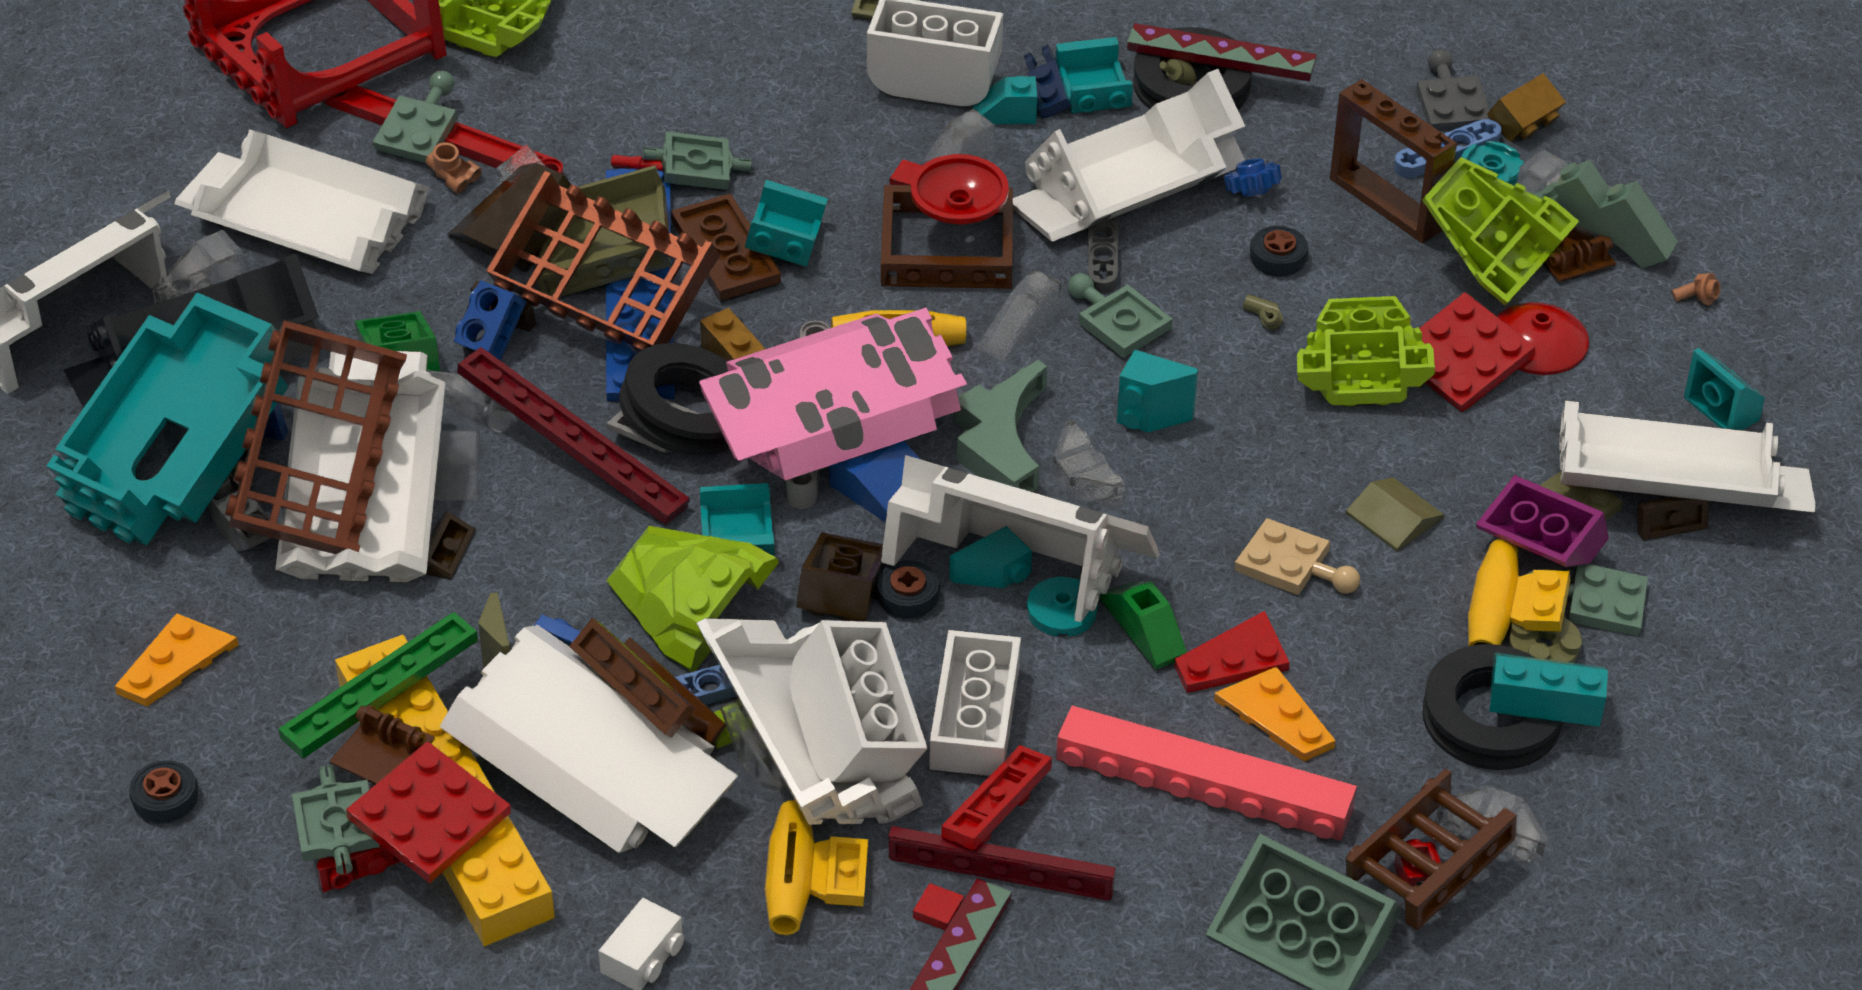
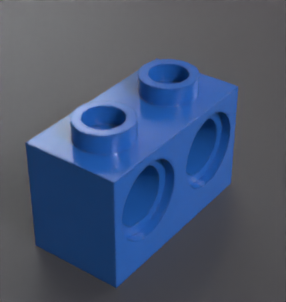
[453,280,527,360]

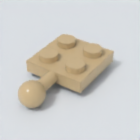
[1235,518,1360,595]

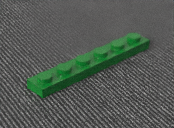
[278,612,478,759]

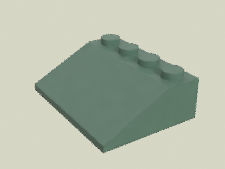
[1206,834,1402,990]

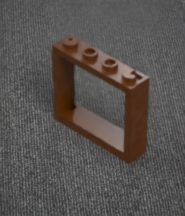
[1330,79,1457,244]
[881,185,1013,289]

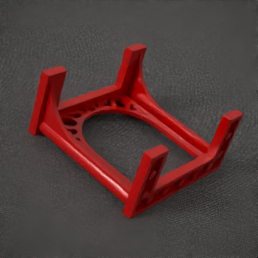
[183,0,447,128]

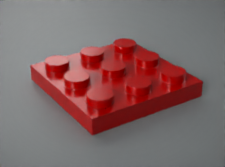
[1419,292,1536,412]
[346,741,510,883]

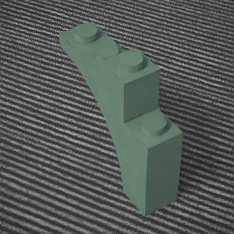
[1529,160,1678,269]
[954,360,1047,492]

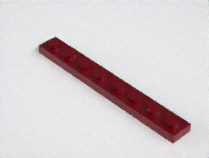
[457,347,690,525]

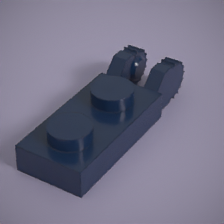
[1024,44,1072,118]

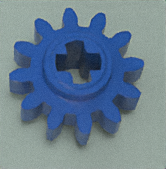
[1224,159,1282,197]

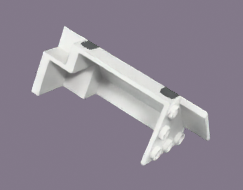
[1013,69,1245,242]
[0,190,171,394]
[881,455,1160,622]

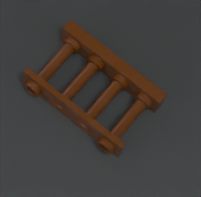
[569,618,727,745]
[1345,768,1517,931]

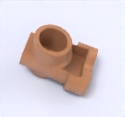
[426,142,482,194]

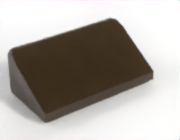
[425,511,476,580]

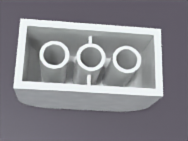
[867,0,1003,106]
[790,620,927,782]

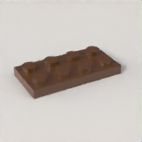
[671,193,781,301]

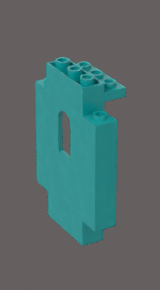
[46,293,289,546]

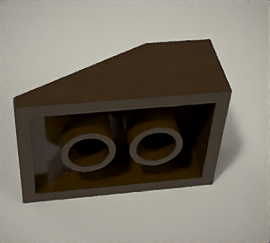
[796,532,885,621]

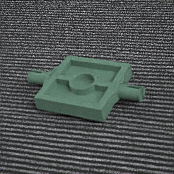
[642,131,751,190]
[292,765,380,874]

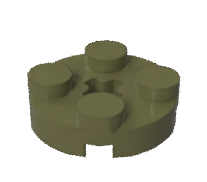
[1508,615,1582,663]

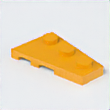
[1214,667,1336,762]

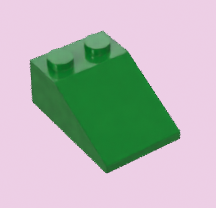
[355,311,441,377]

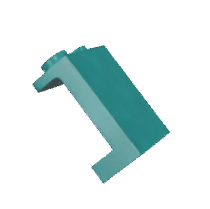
[1055,37,1133,113]
[744,180,828,267]
[699,483,775,557]

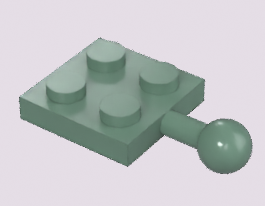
[373,71,458,163]
[1068,273,1173,358]
[1528,564,1648,636]

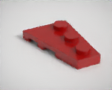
[1174,611,1290,693]

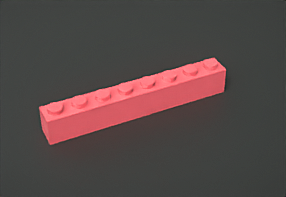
[1056,706,1357,841]

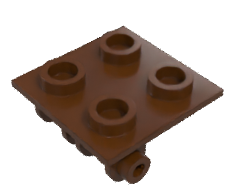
[1544,226,1616,282]
[329,705,435,785]

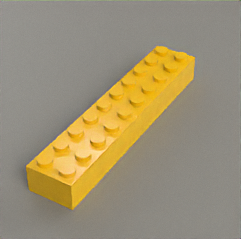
[335,634,555,946]

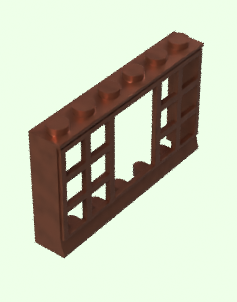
[486,171,720,353]
[225,320,407,554]

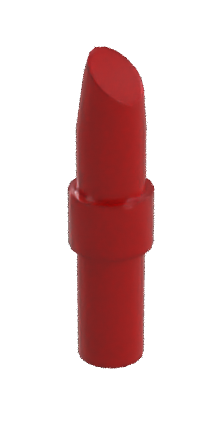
[611,155,664,172]

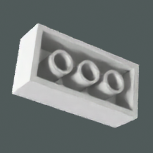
[929,630,1021,776]

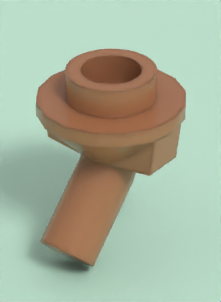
[1671,273,1721,305]

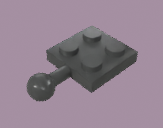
[1416,49,1491,131]

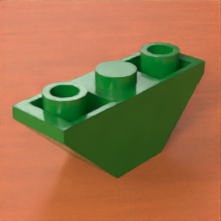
[1100,581,1187,670]

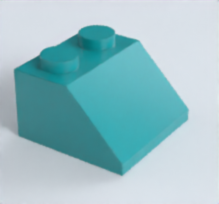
[1683,348,1765,431]
[1116,350,1198,432]

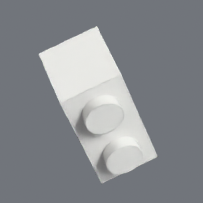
[599,898,684,990]

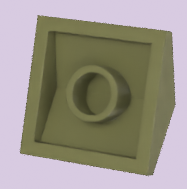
[1345,477,1444,551]
[478,592,510,669]

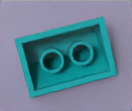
[1489,653,1608,727]

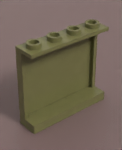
[535,165,671,297]

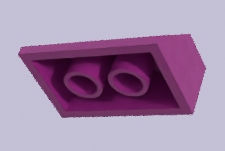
[1476,475,1609,567]

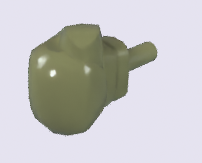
[1159,58,1197,86]

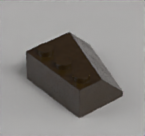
[447,163,570,272]

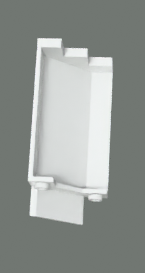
[174,130,430,274]
[276,351,445,582]
[1559,401,1815,512]
[697,619,923,825]
[440,625,738,853]

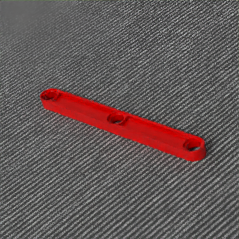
[324,85,564,175]

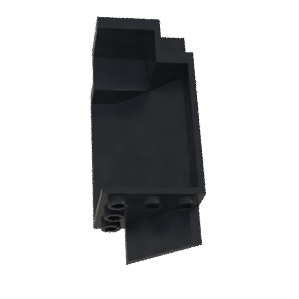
[63,254,321,408]

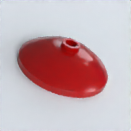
[911,154,1009,225]
[1496,302,1589,375]

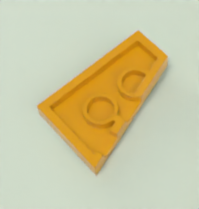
[115,613,239,706]

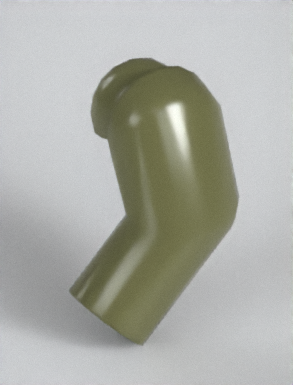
[1243,294,1283,330]

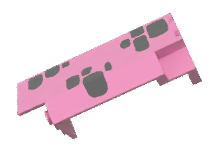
[699,308,967,480]

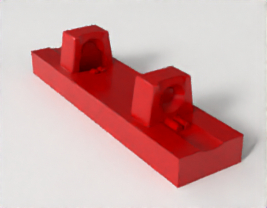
[941,745,1052,851]

